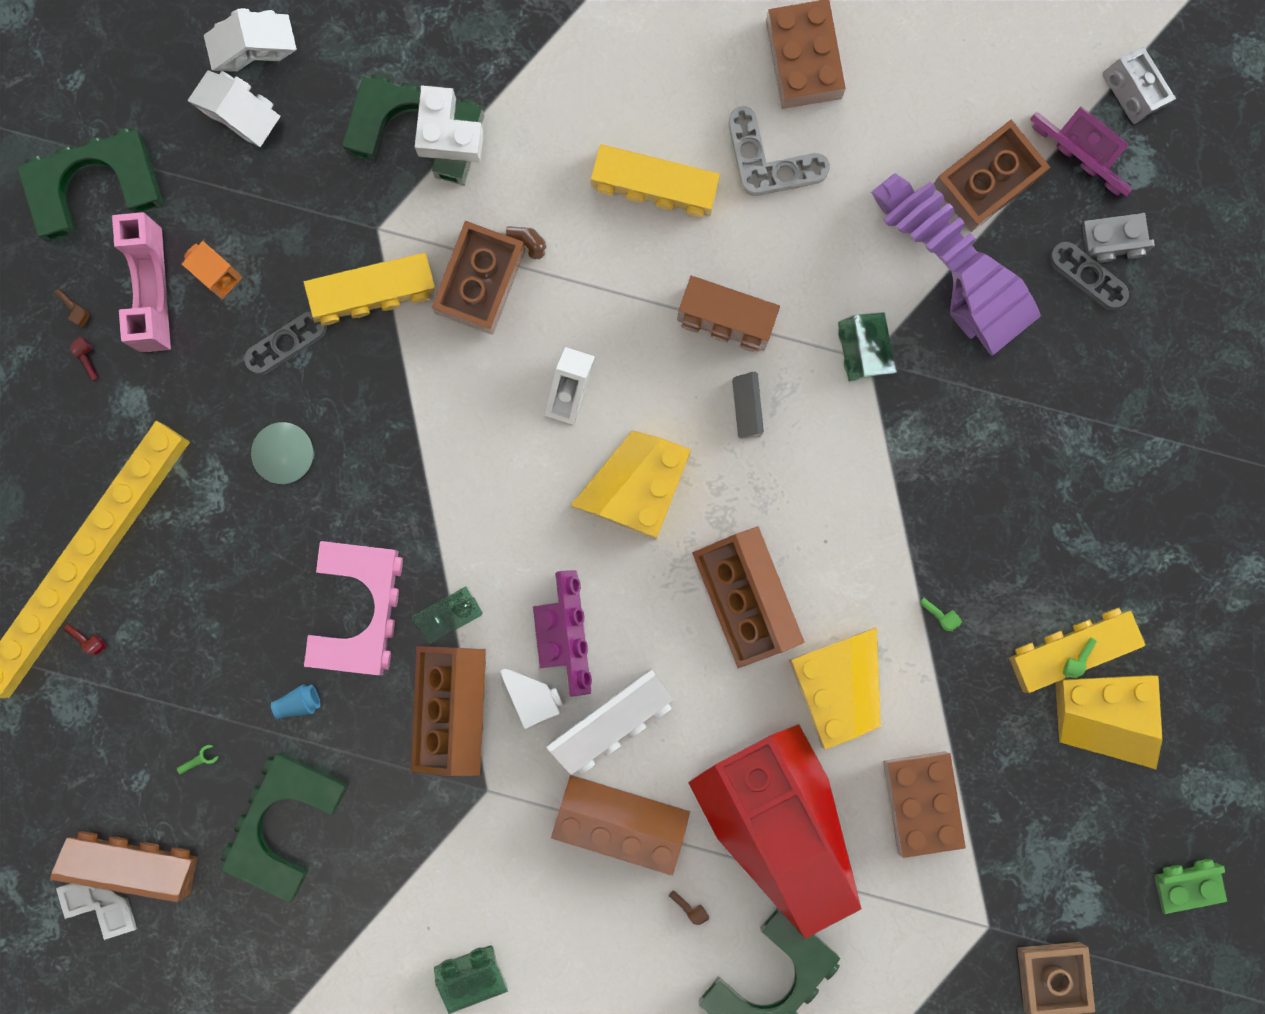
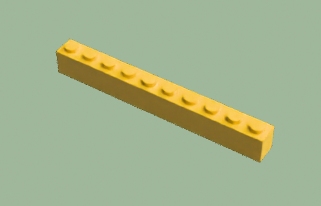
[0,421,190,698]

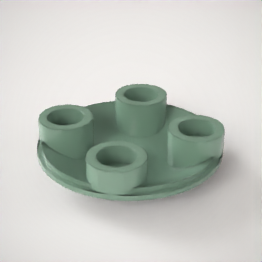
[251,422,315,485]

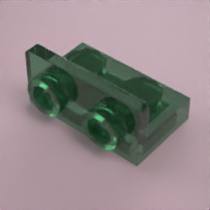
[838,312,896,382]
[410,586,483,644]
[434,945,508,1014]

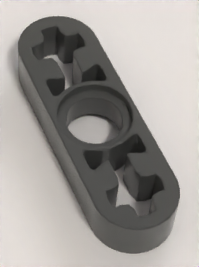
[1049,242,1129,310]
[244,312,327,375]

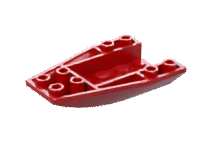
[688,724,862,939]

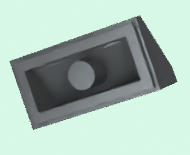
[732,371,764,438]

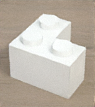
[204,9,297,71]
[188,70,281,147]
[415,85,484,163]

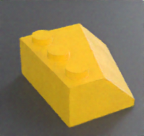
[570,431,691,539]
[789,627,881,749]
[1055,675,1162,769]

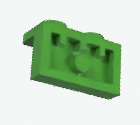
[1154,859,1227,914]

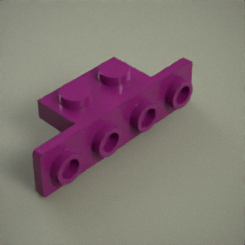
[1030,106,1132,196]
[533,570,592,697]

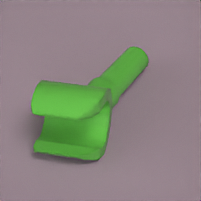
[920,598,962,631]
[1063,638,1097,678]
[177,745,219,775]

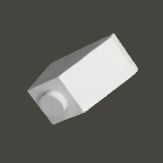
[544,347,595,425]
[500,668,563,729]

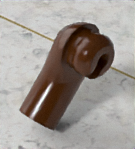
[506,226,547,259]

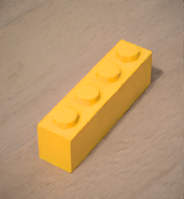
[591,144,720,218]
[303,252,435,326]
[1009,608,1146,693]

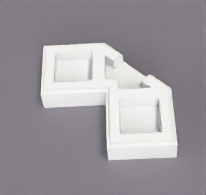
[56,883,137,940]

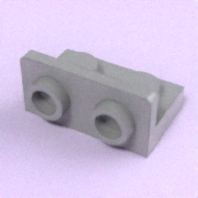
[1103,47,1176,124]
[1081,213,1155,263]

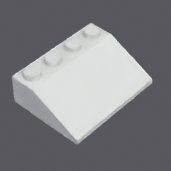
[546,669,673,775]

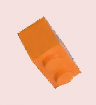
[182,241,243,300]

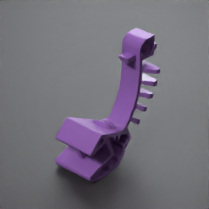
[871,173,1041,356]

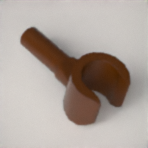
[55,288,90,327]
[669,890,709,925]

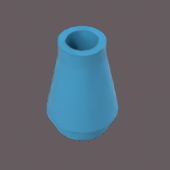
[271,684,320,720]

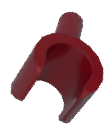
[70,337,98,381]
[63,624,106,655]

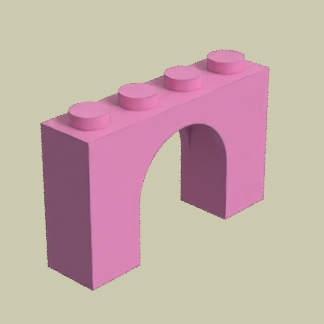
[112,212,171,353]
[304,541,403,675]

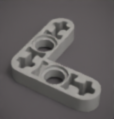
[729,106,830,196]

